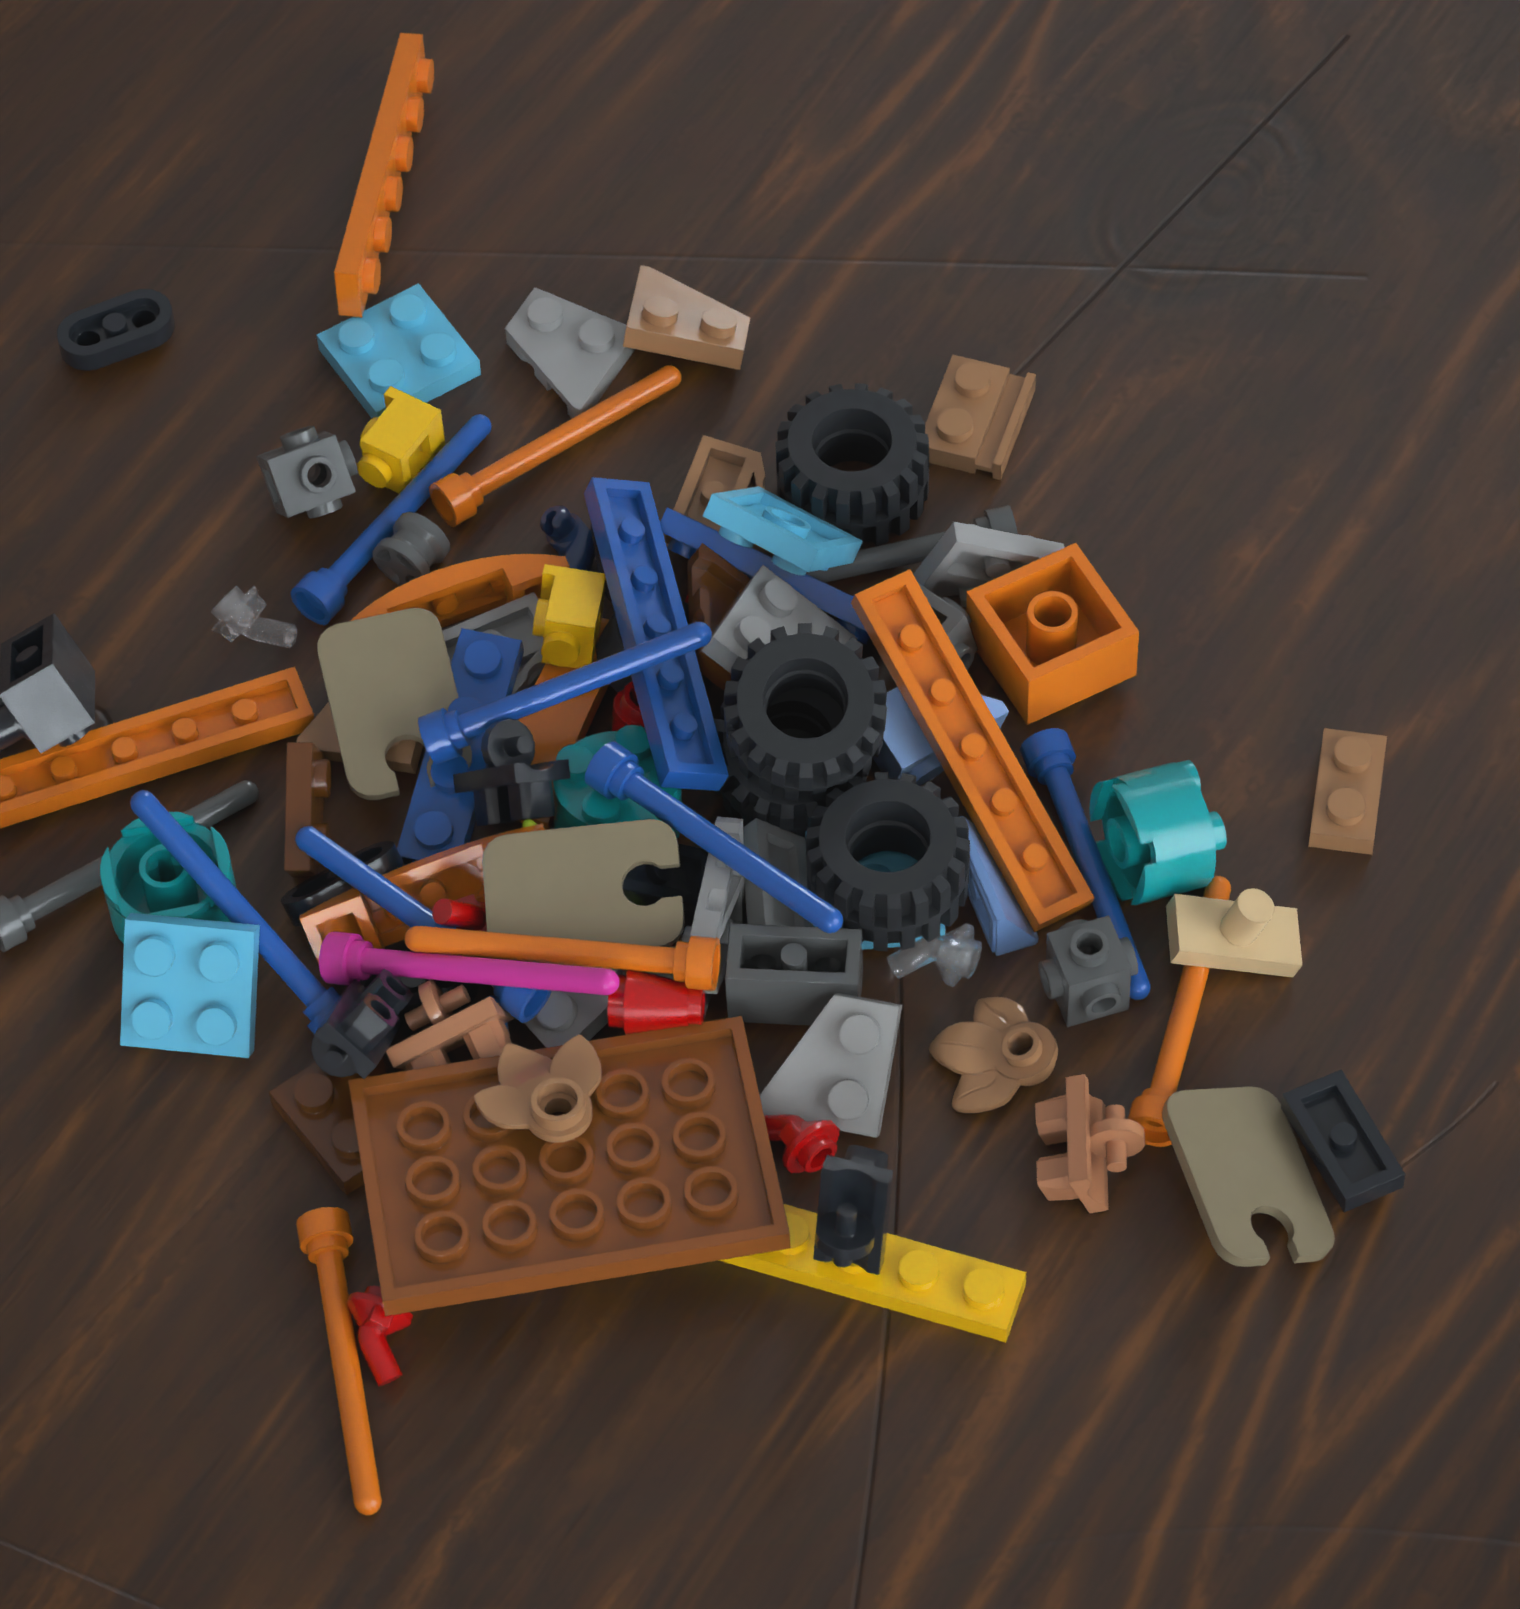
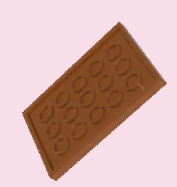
[348,1016,791,1316]

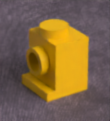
[357,386,445,493]
[532,564,606,669]

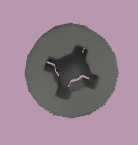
[372,512,451,586]

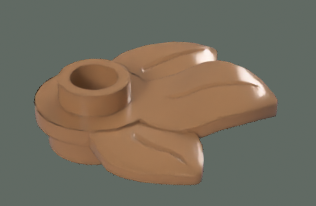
[928,997,1058,1113]
[474,1035,602,1142]

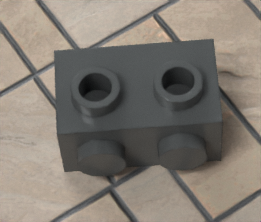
[725,924,863,1026]

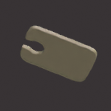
[317,608,472,800]
[482,819,685,961]
[1162,1086,1335,1267]

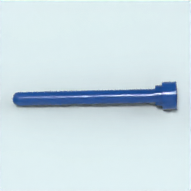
[291,414,492,625]
[418,622,712,765]
[1020,728,1151,1000]
[585,741,843,933]
[130,790,340,1034]
[295,826,552,1023]

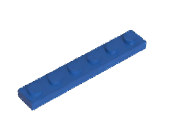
[584,477,729,791]

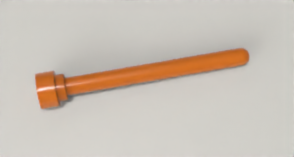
[429,365,681,527]
[1127,876,1231,1147]
[404,926,721,991]
[296,1207,382,1515]

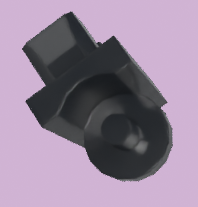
[453,719,570,826]
[311,969,414,1079]
[813,1145,894,1275]

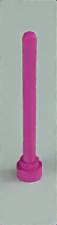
[319,931,620,995]

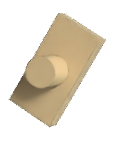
[1166,888,1302,977]

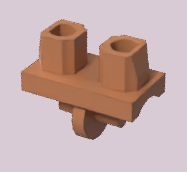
[386,980,514,1071]
[1035,1074,1145,1213]

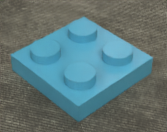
[317,283,481,418]
[703,486,863,576]
[120,913,260,1058]

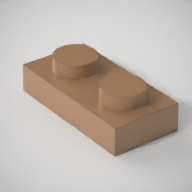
[1308,728,1387,855]

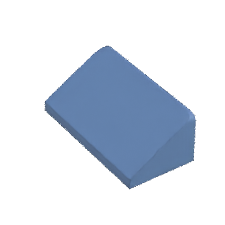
[960,816,1039,956]

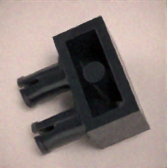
[0,613,95,753]

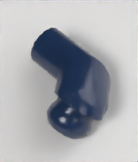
[540,505,595,571]

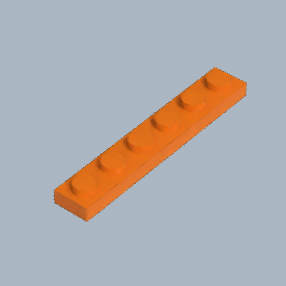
[334,33,434,317]
[851,569,1095,932]
[0,666,314,829]

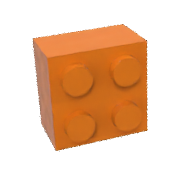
[966,543,1139,725]

